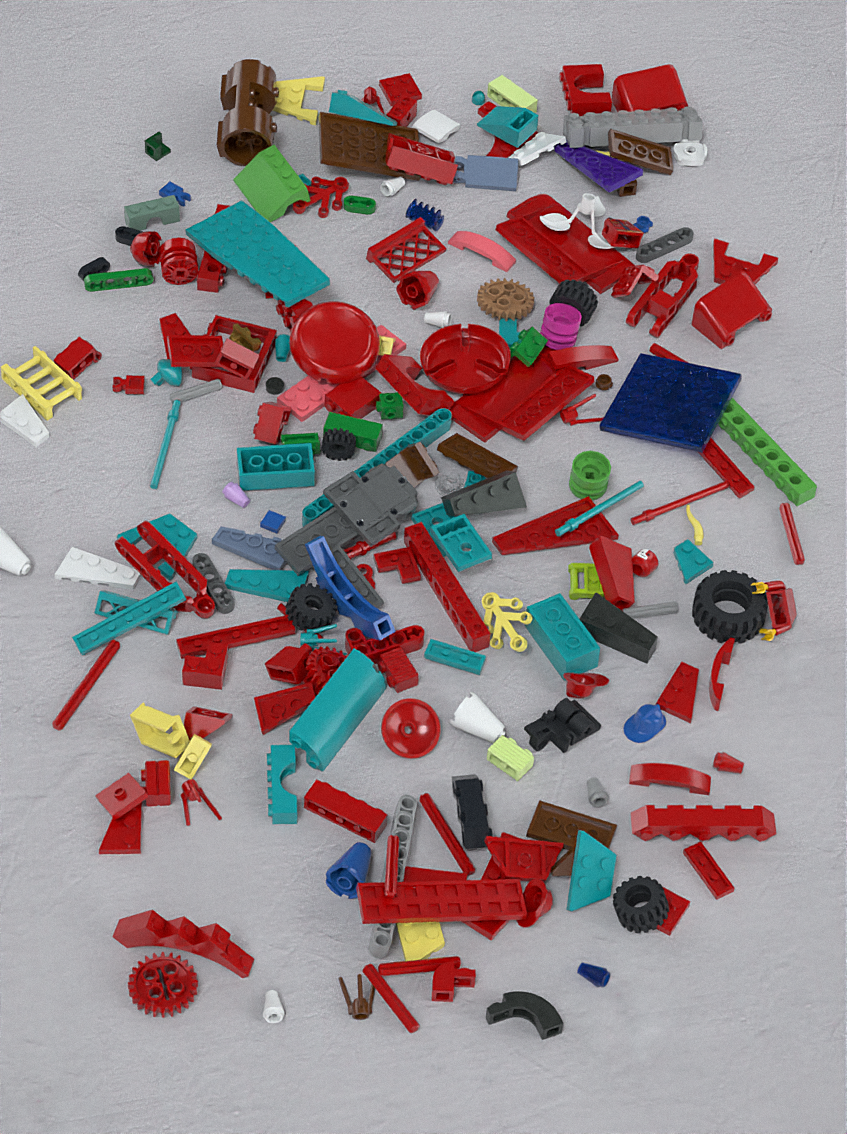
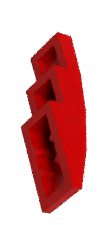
[548,345,619,370]

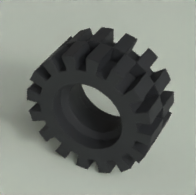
[321,428,356,461]

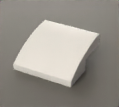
[412,109,460,143]

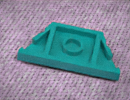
[566,830,617,911]

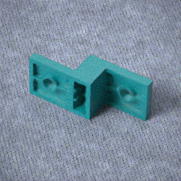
[411,503,492,572]

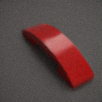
[709,638,735,711]
[629,763,711,796]

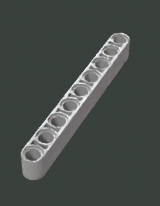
[368,794,417,958]

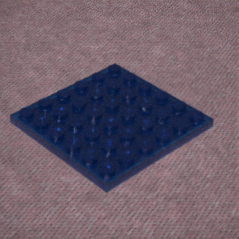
[599,353,742,453]

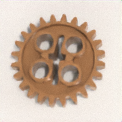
[477,278,535,321]

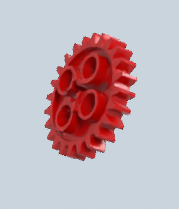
[305,646,348,688]
[128,952,198,1018]

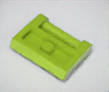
[568,563,604,600]

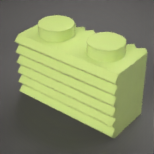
[487,735,534,781]

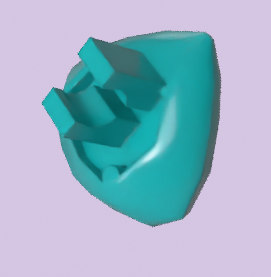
[150,359,183,386]

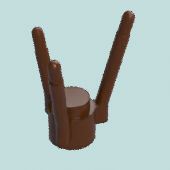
[338,974,375,1020]

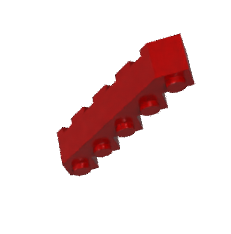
[631,805,776,842]

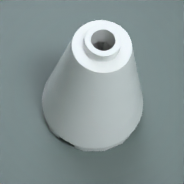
[0,527,31,576]
[449,691,506,743]

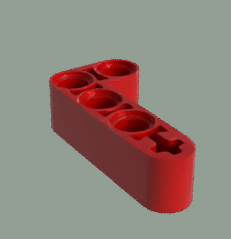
[345,625,425,665]

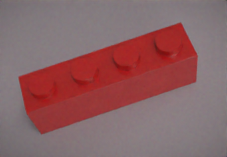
[304,779,388,843]

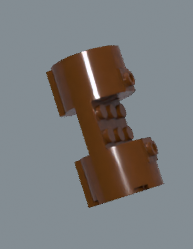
[216,59,279,166]

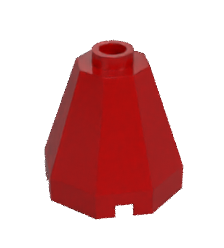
[396,271,439,309]

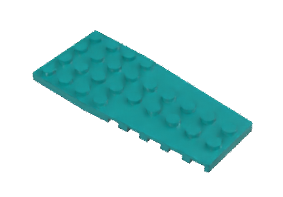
[185,200,330,307]

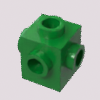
[376,392,404,420]

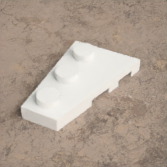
[508,132,567,166]
[0,394,49,448]

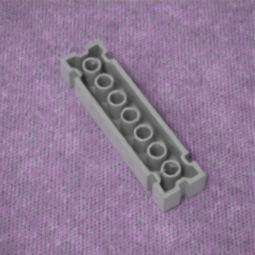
[563,107,703,148]

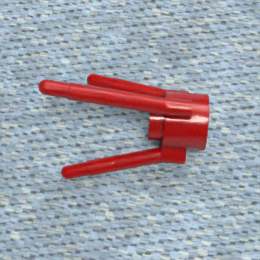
[361,86,385,114]
[560,394,606,426]
[180,779,222,826]

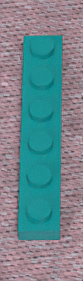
[72,581,186,656]

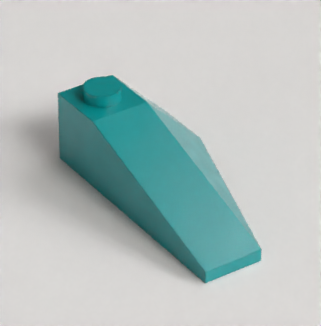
[329,89,397,126]

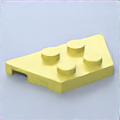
[395,922,445,961]

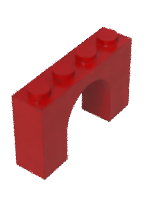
[559,64,612,116]
[375,354,455,415]

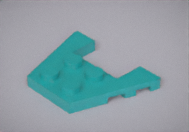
[117,513,197,581]

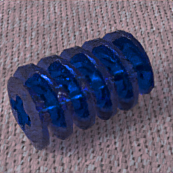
[405,198,444,231]

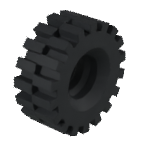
[285,583,337,633]

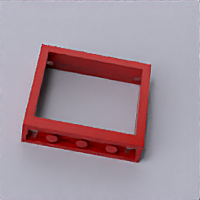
[190,315,277,393]

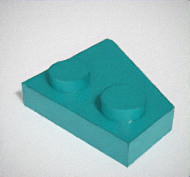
[673,539,714,584]

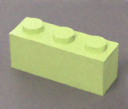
[487,75,538,113]

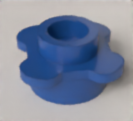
[633,216,653,233]

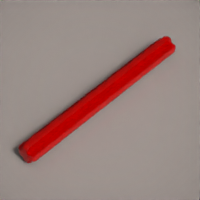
[52,639,120,731]

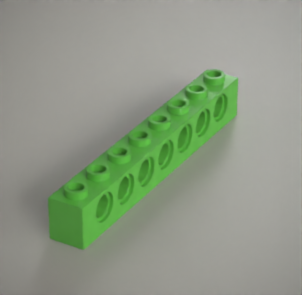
[706,391,817,506]

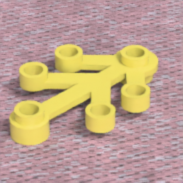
[482,592,532,652]

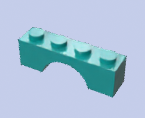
[267,745,297,825]

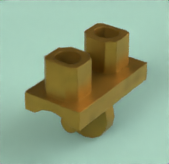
[229,324,261,352]

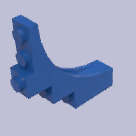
[305,536,395,640]

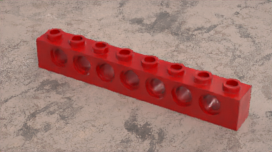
[404,522,490,652]

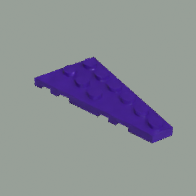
[554,140,643,193]

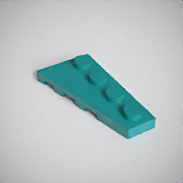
[225,569,309,602]

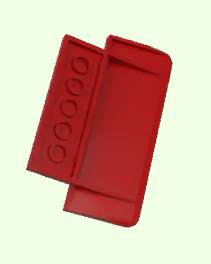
[495,194,635,294]
[450,345,595,443]

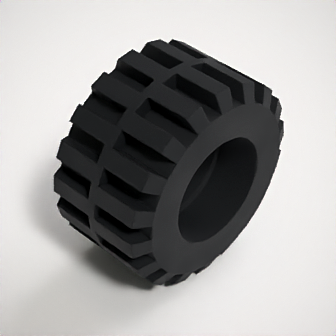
[549,279,598,327]
[613,876,669,933]

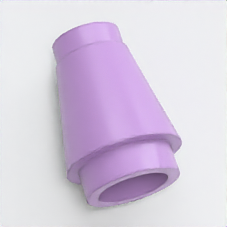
[222,482,251,508]

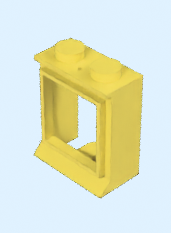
[130,702,190,758]

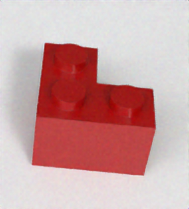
[253,402,292,444]
[182,642,228,690]

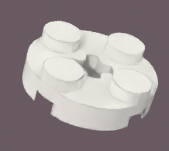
[673,139,707,166]

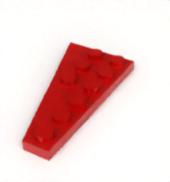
[492,496,619,555]

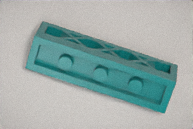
[94,590,178,634]

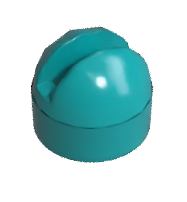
[472,91,485,105]

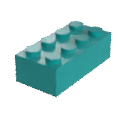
[237,443,315,491]

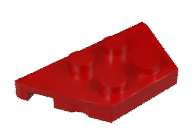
[484,836,563,882]

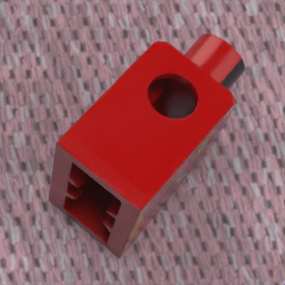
[602,217,644,248]

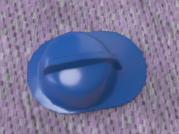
[623,704,666,743]

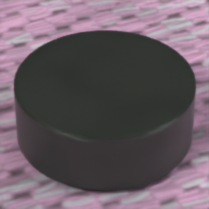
[266,377,284,395]

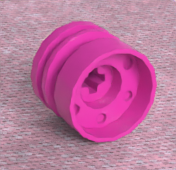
[540,303,582,350]

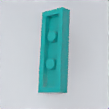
[424,639,486,675]

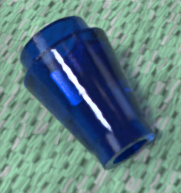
[577,962,611,988]

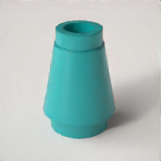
[275,334,290,362]

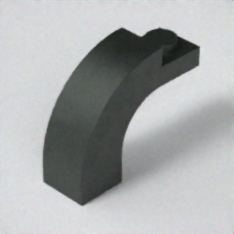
[485,991,563,1040]

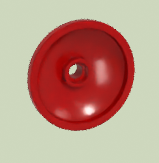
[381,698,440,759]

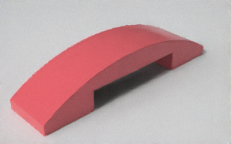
[448,231,516,272]

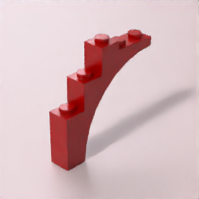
[112,909,254,978]

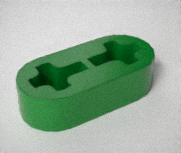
[344,195,376,215]

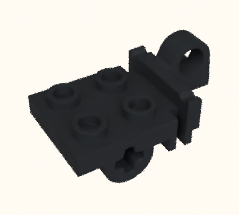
[524,698,601,753]

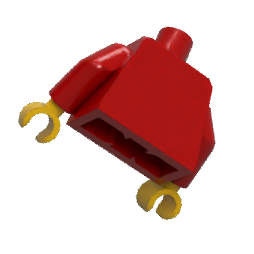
[751,580,796,641]

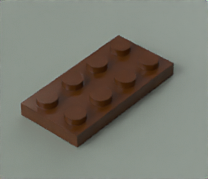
[608,129,673,175]
[437,433,518,478]
[526,800,617,850]

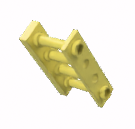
[0,346,82,421]

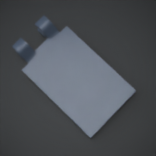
[454,155,518,192]

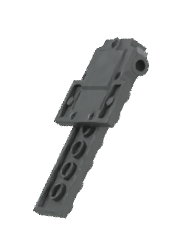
[274,464,418,576]

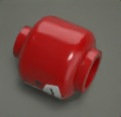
[632,549,659,577]

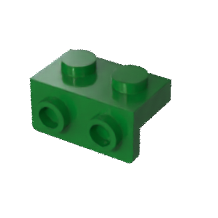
[509,326,548,367]
[281,432,320,455]

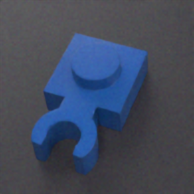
[159,181,191,207]

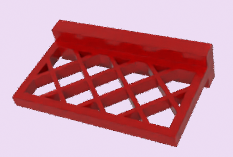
[366,217,447,283]

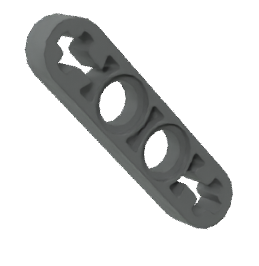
[636,227,694,263]
[192,553,234,614]

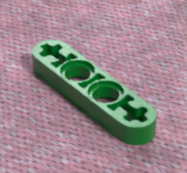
[84,268,154,292]

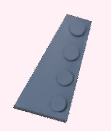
[212,526,286,570]

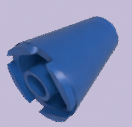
[325,842,372,899]

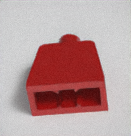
[265,643,312,685]

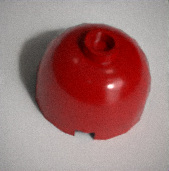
[130,231,162,267]

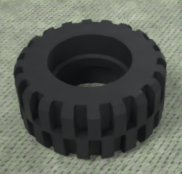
[692,570,768,644]

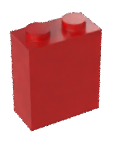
[325,377,382,419]

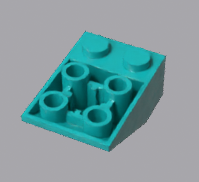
[477,106,539,148]

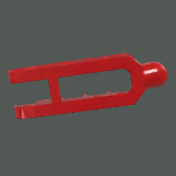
[626,253,699,338]
[114,520,215,619]

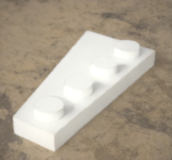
[55,547,142,590]

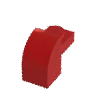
[431,961,476,1002]

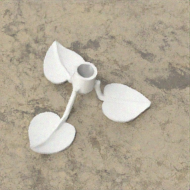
[540,193,614,249]

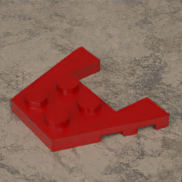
[713,238,779,284]

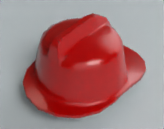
[563,672,609,698]
[516,879,553,928]

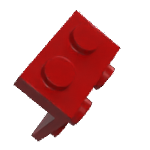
[611,264,659,298]

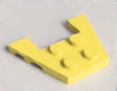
[272,76,325,125]

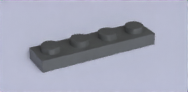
[330,545,384,608]

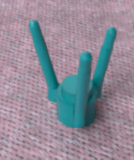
[300,624,347,656]

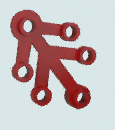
[292,176,349,218]

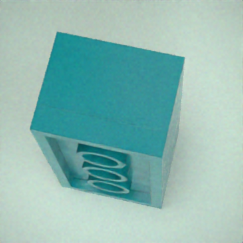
[525,593,600,681]

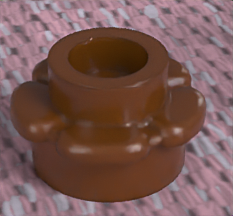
[595,374,613,391]

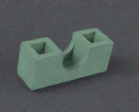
[124,195,180,231]

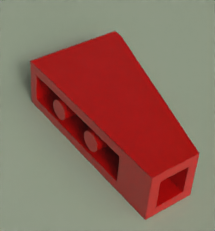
[589,535,635,610]

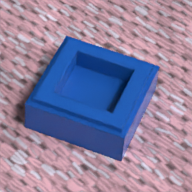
[260,510,286,534]

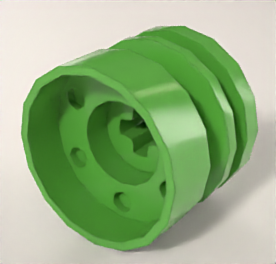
[569,451,611,500]

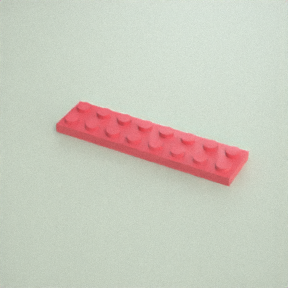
[277,325,406,422]

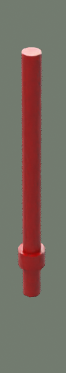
[630,481,729,525]

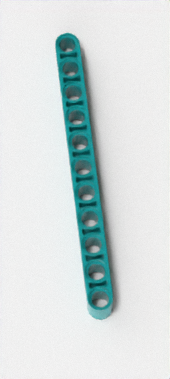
[302,408,452,527]

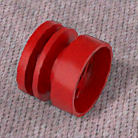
[159,237,199,285]

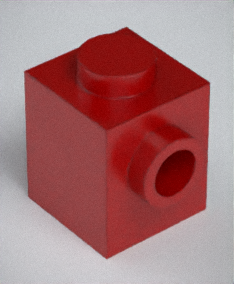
[648,290,678,321]

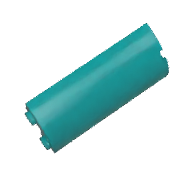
[289,648,387,772]

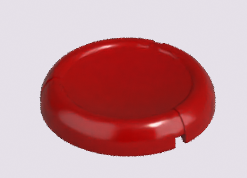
[289,301,380,384]
[420,324,510,394]

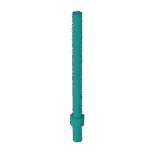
[150,400,181,489]
[555,481,644,536]

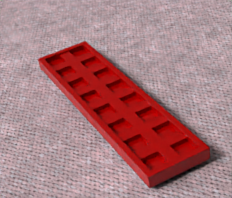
[356,879,527,924]

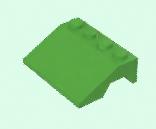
[233,145,310,222]

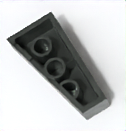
[441,471,527,517]
[579,593,658,664]

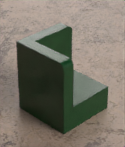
[144,131,171,161]

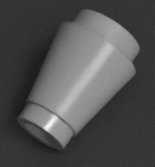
[587,777,608,808]

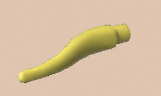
[686,504,704,546]

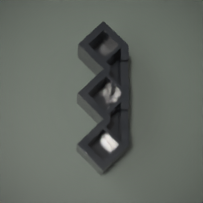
[452,774,493,849]

